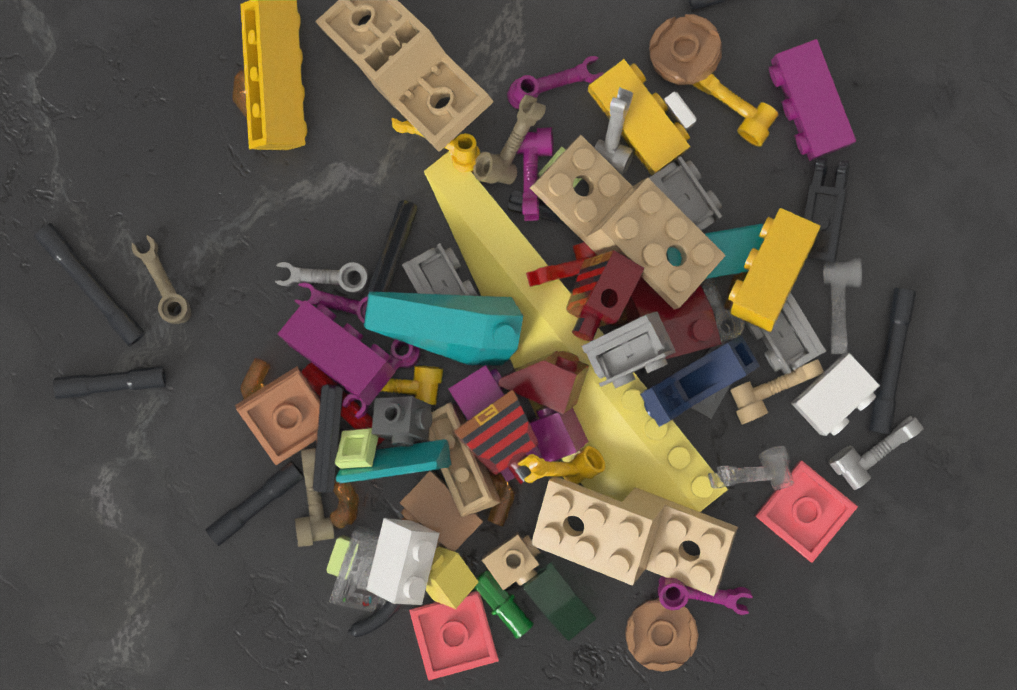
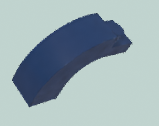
[640,335,760,427]

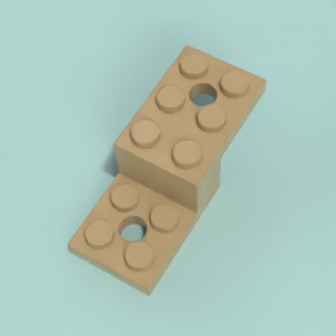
[315,0,493,152]
[530,135,726,310]
[531,476,738,596]

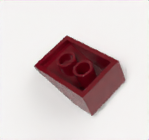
[624,277,722,359]

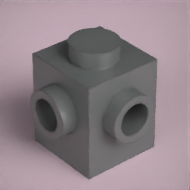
[372,396,432,447]

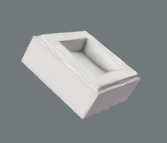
[663,91,697,131]

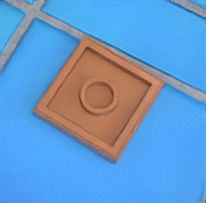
[235,366,320,465]

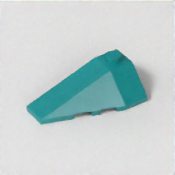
[364,292,523,366]

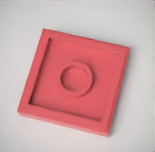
[754,460,858,563]
[409,590,499,681]

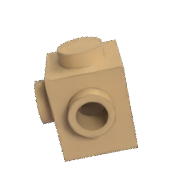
[482,532,541,590]

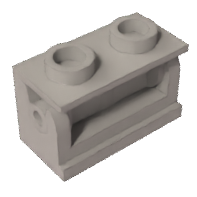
[649,156,722,231]
[402,243,478,296]
[746,292,826,374]
[582,312,676,389]

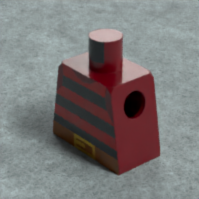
[566,250,644,341]
[453,390,539,484]

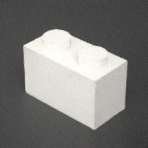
[791,353,880,436]
[366,518,440,605]

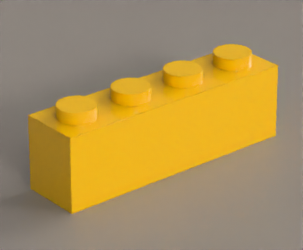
[240,0,307,150]

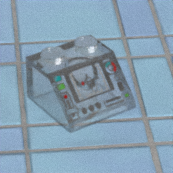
[329,525,387,612]

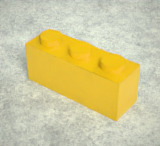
[588,59,690,176]
[728,208,821,332]

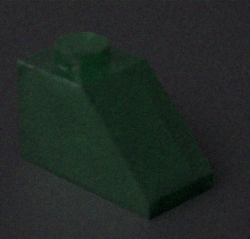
[523,561,597,641]

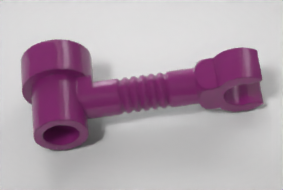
[507,56,604,109]
[517,127,554,221]
[294,282,368,323]
[343,340,421,419]
[658,576,753,615]

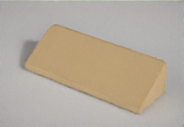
[428,402,501,517]

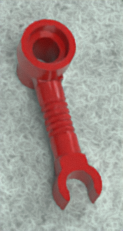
[526,242,598,287]

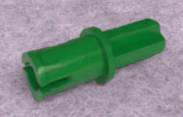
[475,571,534,639]

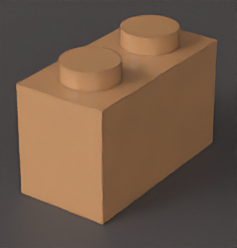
[400,470,484,552]

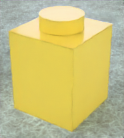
[426,547,478,609]

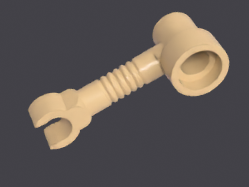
[730,359,824,425]

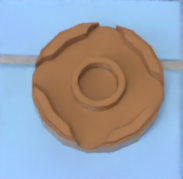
[649,14,722,85]
[625,598,699,672]

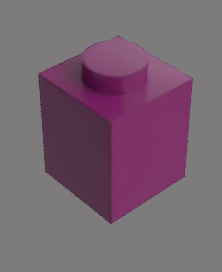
[529,406,589,462]

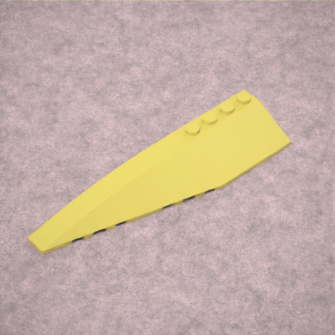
[424,151,728,512]

